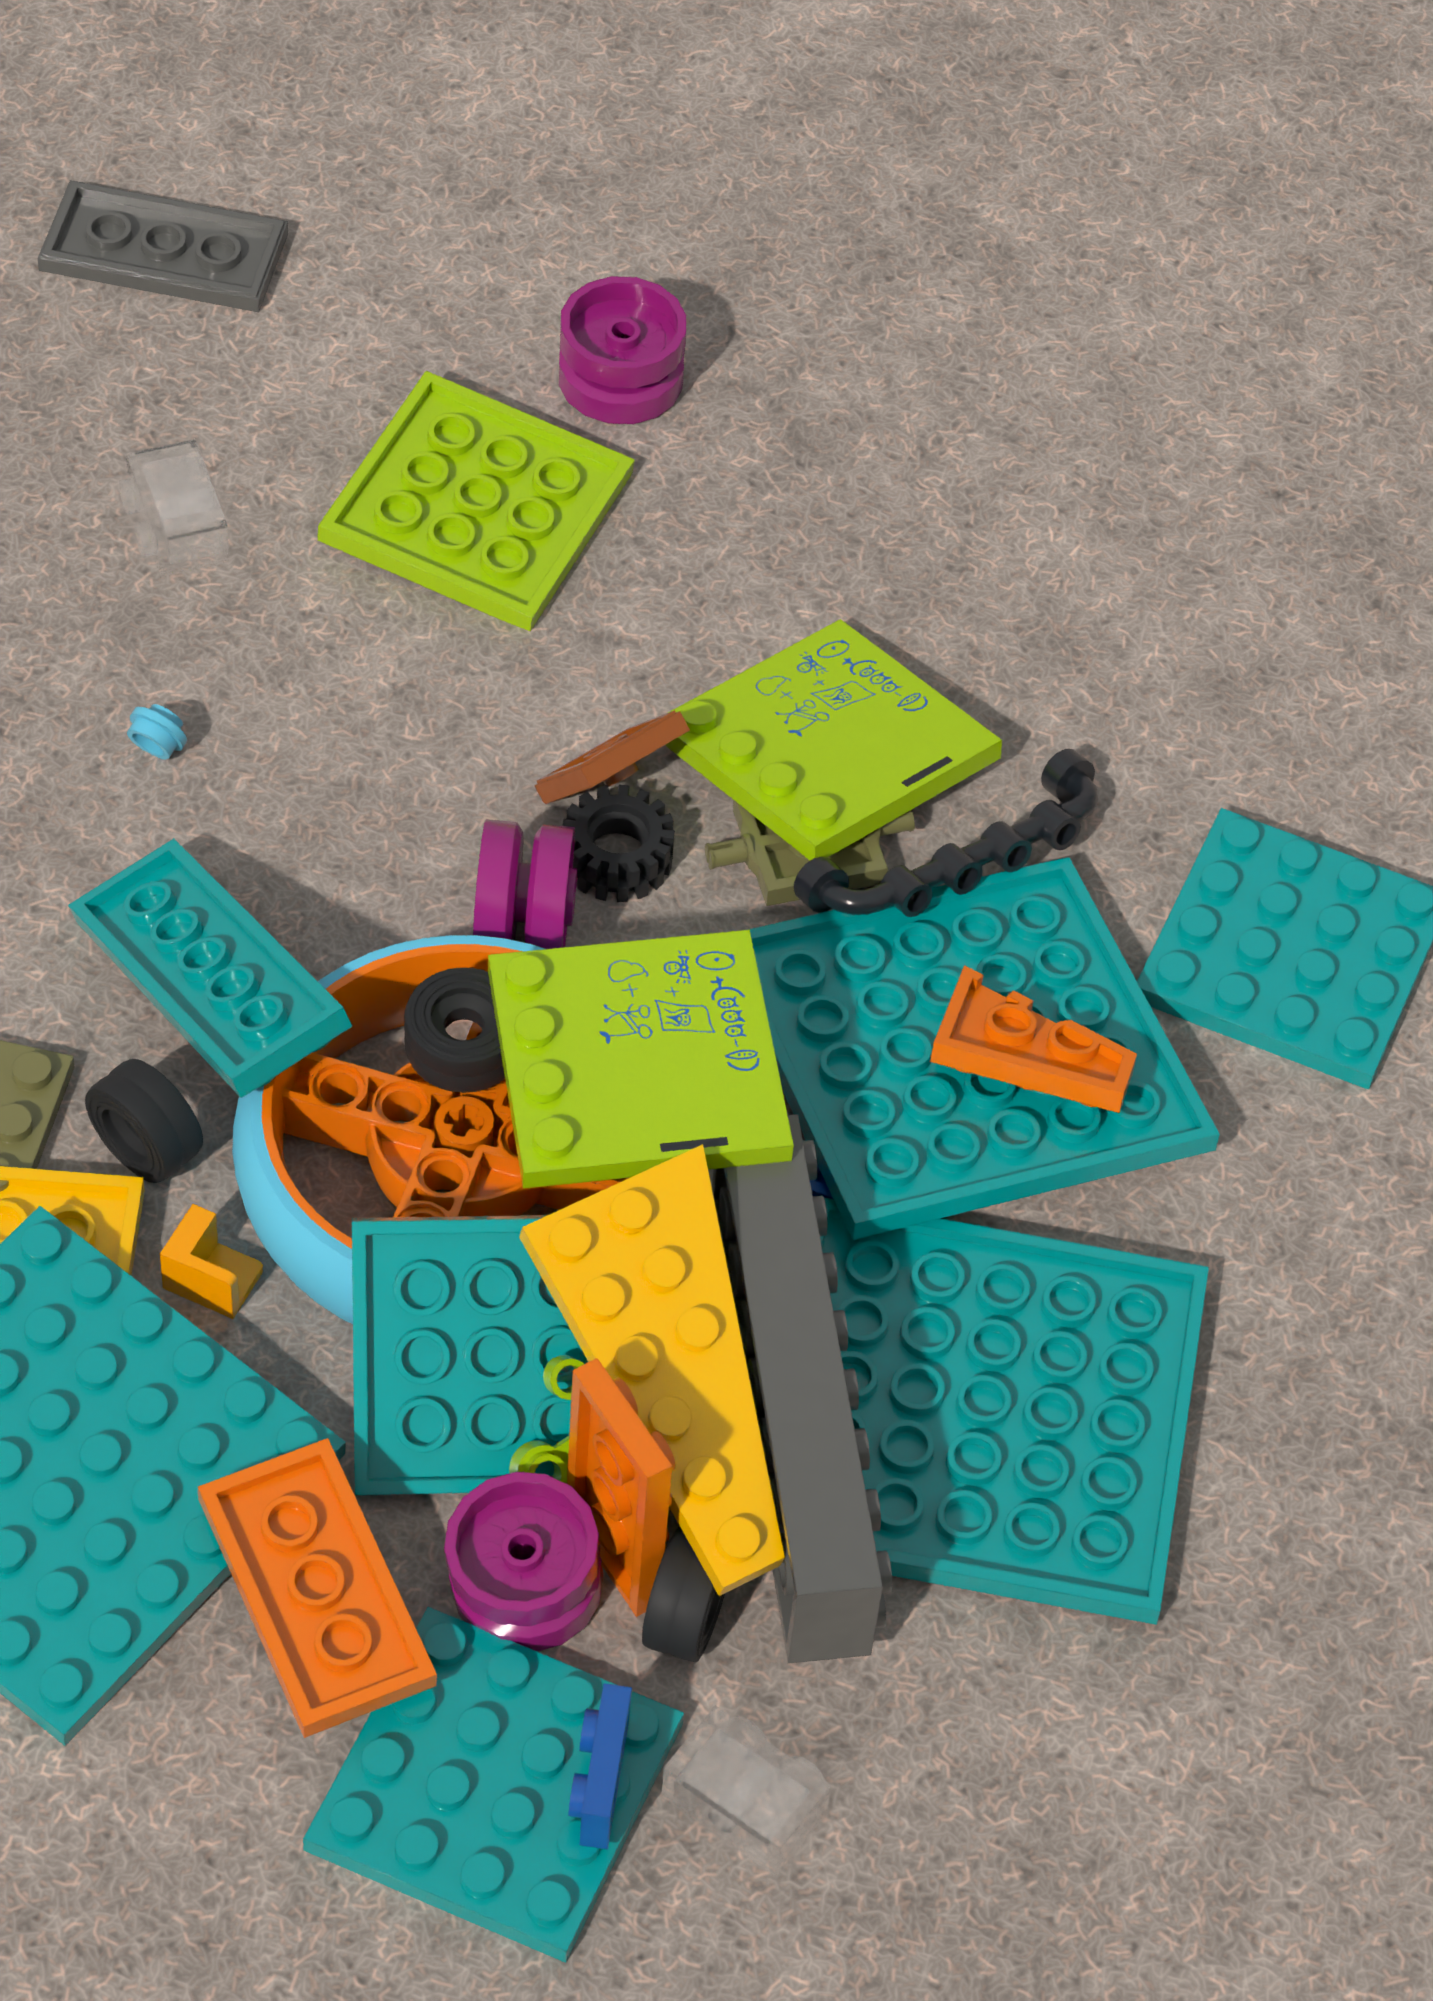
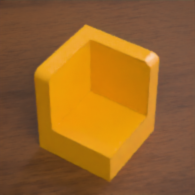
[160,1204,263,1319]

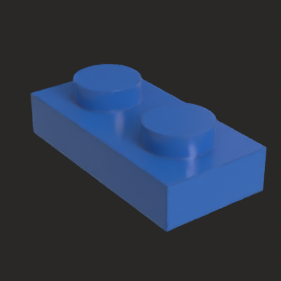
[568,1683,632,1850]

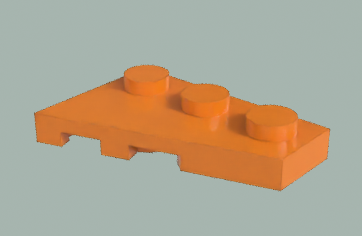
[930,965,1137,1113]

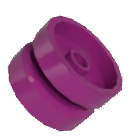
[559,276,686,424]
[473,819,577,949]
[444,1472,603,1652]

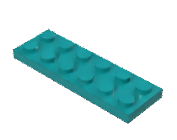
[68,838,352,1098]

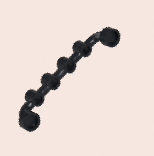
[794,749,1098,917]

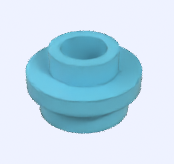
[127,704,187,760]

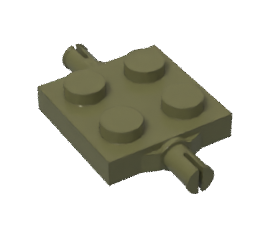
[705,801,915,906]

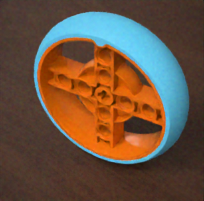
[232,935,628,1324]

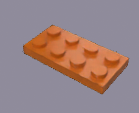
[567,1358,676,1617]
[198,1438,437,1738]

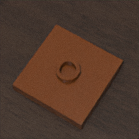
[534,710,690,804]

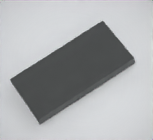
[38,180,288,313]

